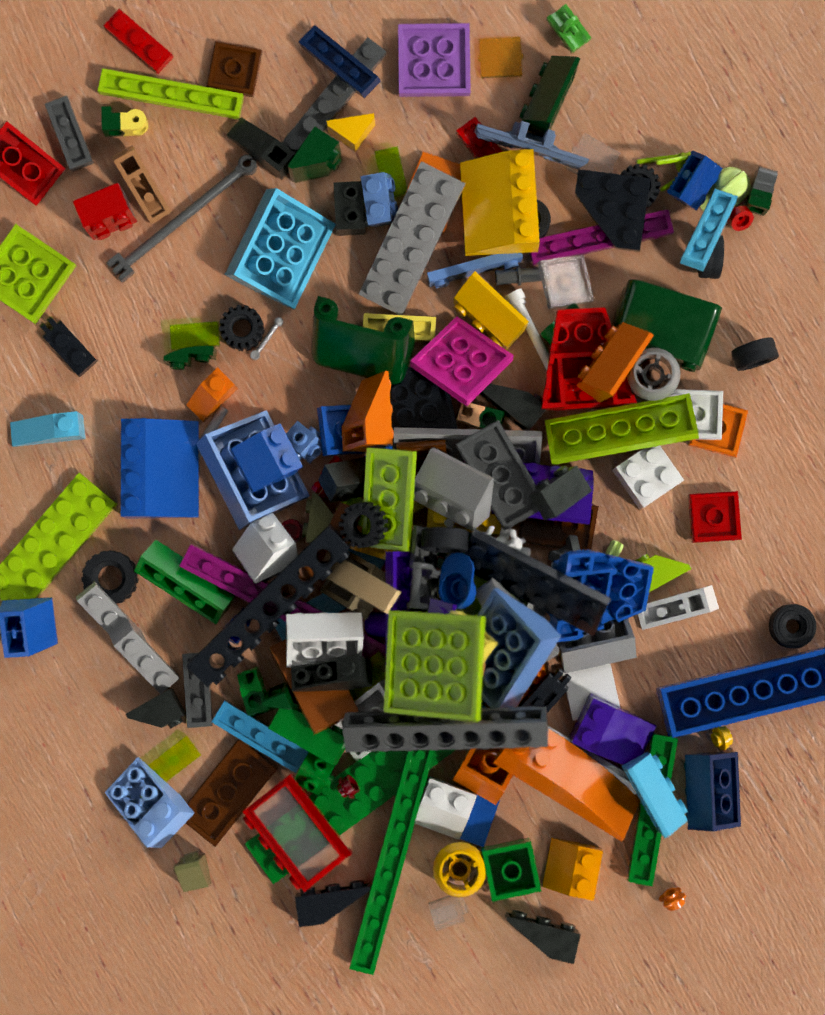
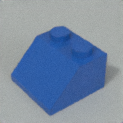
[230,423,303,493]

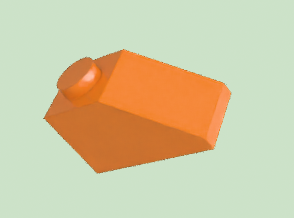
[186,367,238,423]

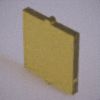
[478,37,524,78]

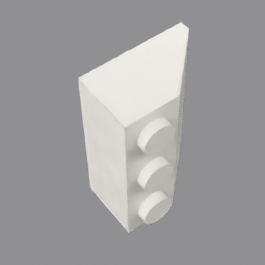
[286,612,363,668]

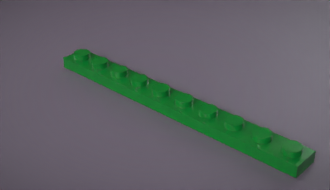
[349,750,434,975]

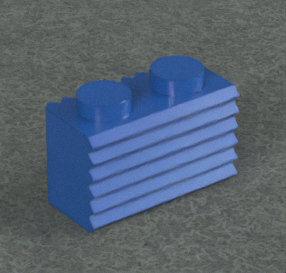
[667,151,723,211]

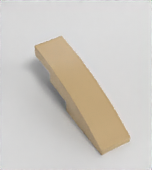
[322,551,401,614]

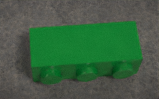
[268,702,345,765]

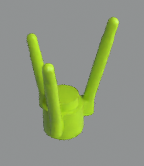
[636,151,691,192]

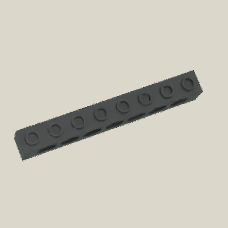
[342,706,549,753]

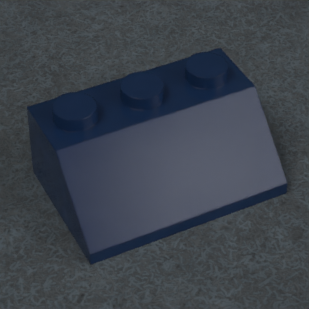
[684,752,741,832]

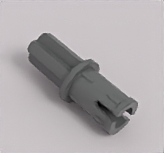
[495,266,544,286]

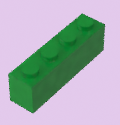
[134,540,236,625]

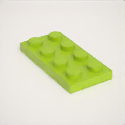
[362,447,417,552]

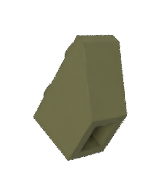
[302,493,334,544]
[174,851,211,892]

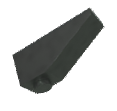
[480,384,546,431]

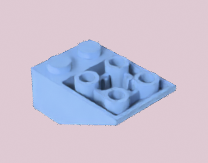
[104,757,194,848]

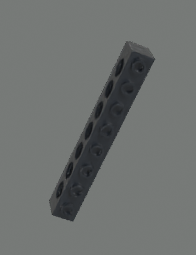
[186,524,351,687]

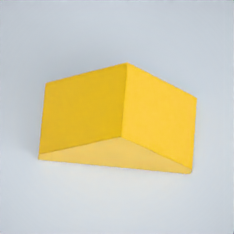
[327,113,375,152]

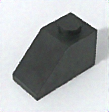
[126,689,186,729]

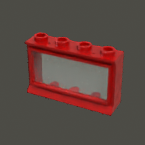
[243,772,352,892]

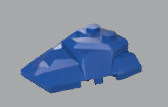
[547,550,654,642]

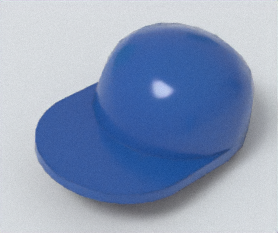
[439,553,477,609]

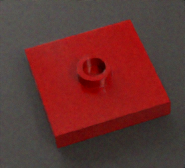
[688,491,742,543]

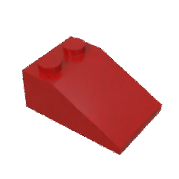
[0,121,66,206]

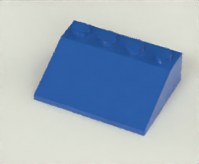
[121,418,199,519]

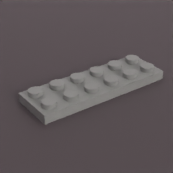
[359,161,466,315]
[394,427,542,465]

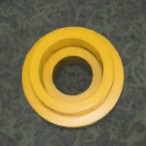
[711,726,733,750]

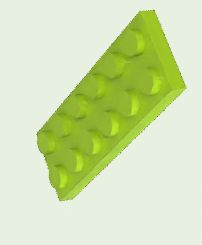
[545,393,699,465]
[0,472,117,601]

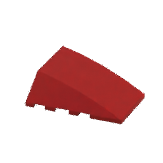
[541,307,637,411]

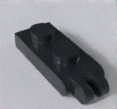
[40,316,98,377]
[517,667,571,713]

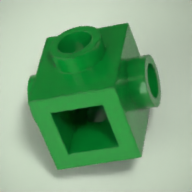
[294,752,335,796]

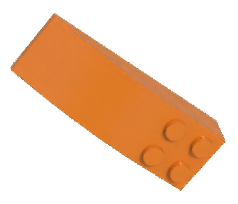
[493,728,640,842]

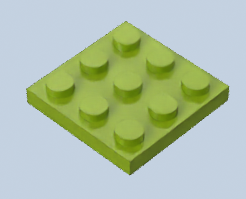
[0,224,77,324]

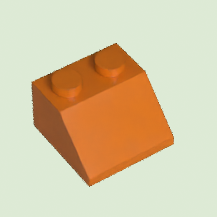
[453,748,513,805]

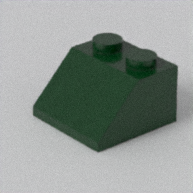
[288,126,342,183]

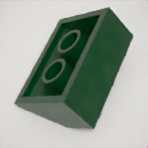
[519,56,581,137]

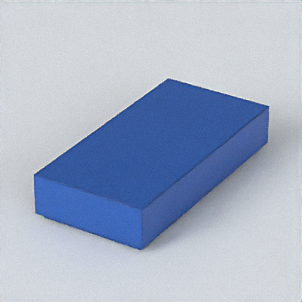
[460,795,500,847]

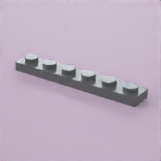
[281,37,386,154]

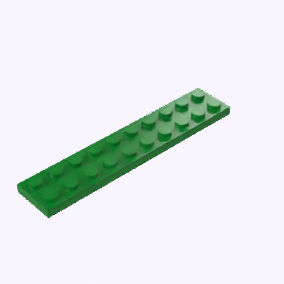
[245,749,456,885]

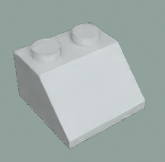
[232,513,298,584]
[415,776,477,840]

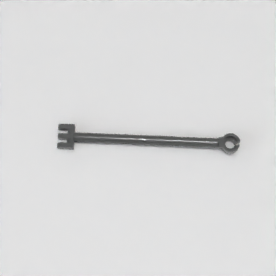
[106,155,257,282]

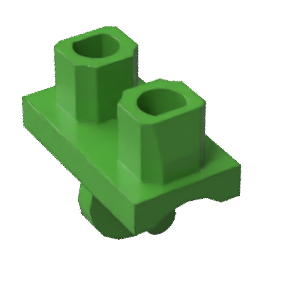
[546,4,592,53]

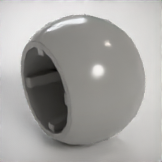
[627,348,681,401]

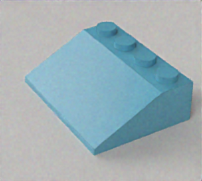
[224,188,336,309]

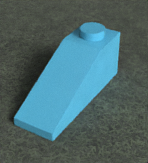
[10,411,85,447]

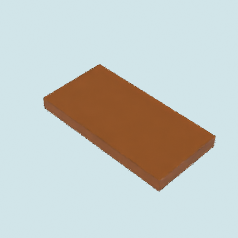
[269,639,359,735]

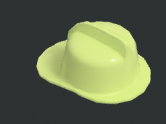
[700,167,751,211]

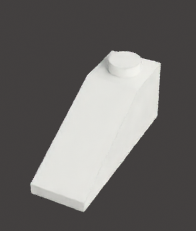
[638,585,719,630]

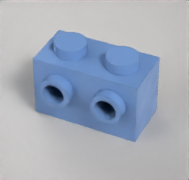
[361,172,398,227]

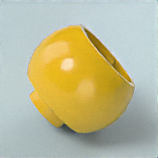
[432,842,486,898]

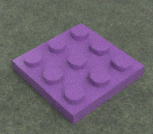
[398,23,471,97]

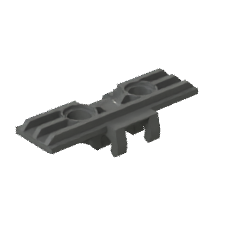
[406,526,441,613]

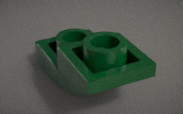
[163,346,217,370]

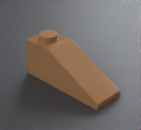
[112,145,172,224]

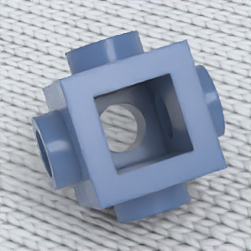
[286,421,322,464]

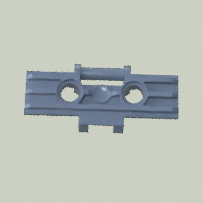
[474,121,589,169]

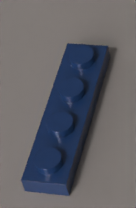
[298,25,381,98]

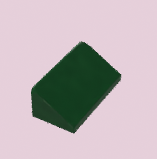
[262,682,296,710]

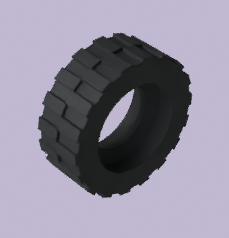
[81,550,139,604]

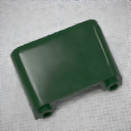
[612,279,722,372]
[311,296,415,384]

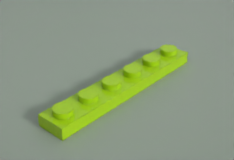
[98,68,244,120]

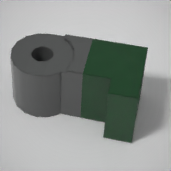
[745,166,778,216]

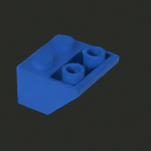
[0,597,58,658]

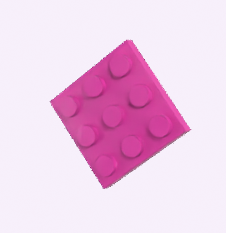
[410,316,514,406]

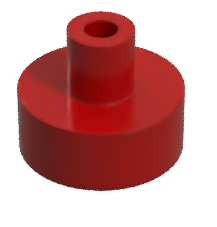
[728,205,754,231]

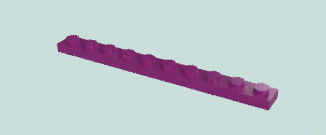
[179,544,386,673]

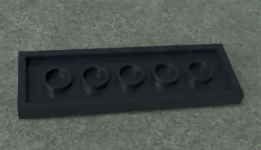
[465,529,611,636]

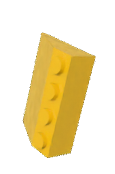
[460,149,540,256]

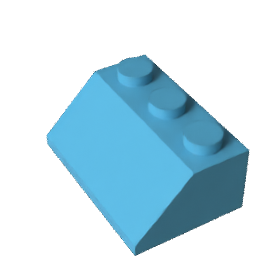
[621,752,688,838]

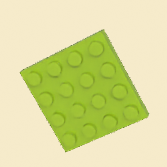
[383,610,485,721]

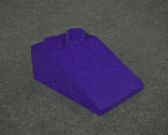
[569,694,657,765]

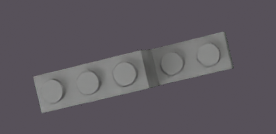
[75,582,180,694]

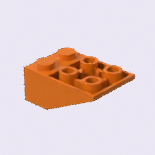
[342,371,394,452]

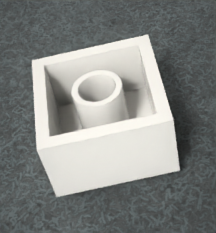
[612,446,684,510]

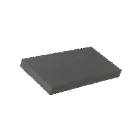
[455,420,538,531]

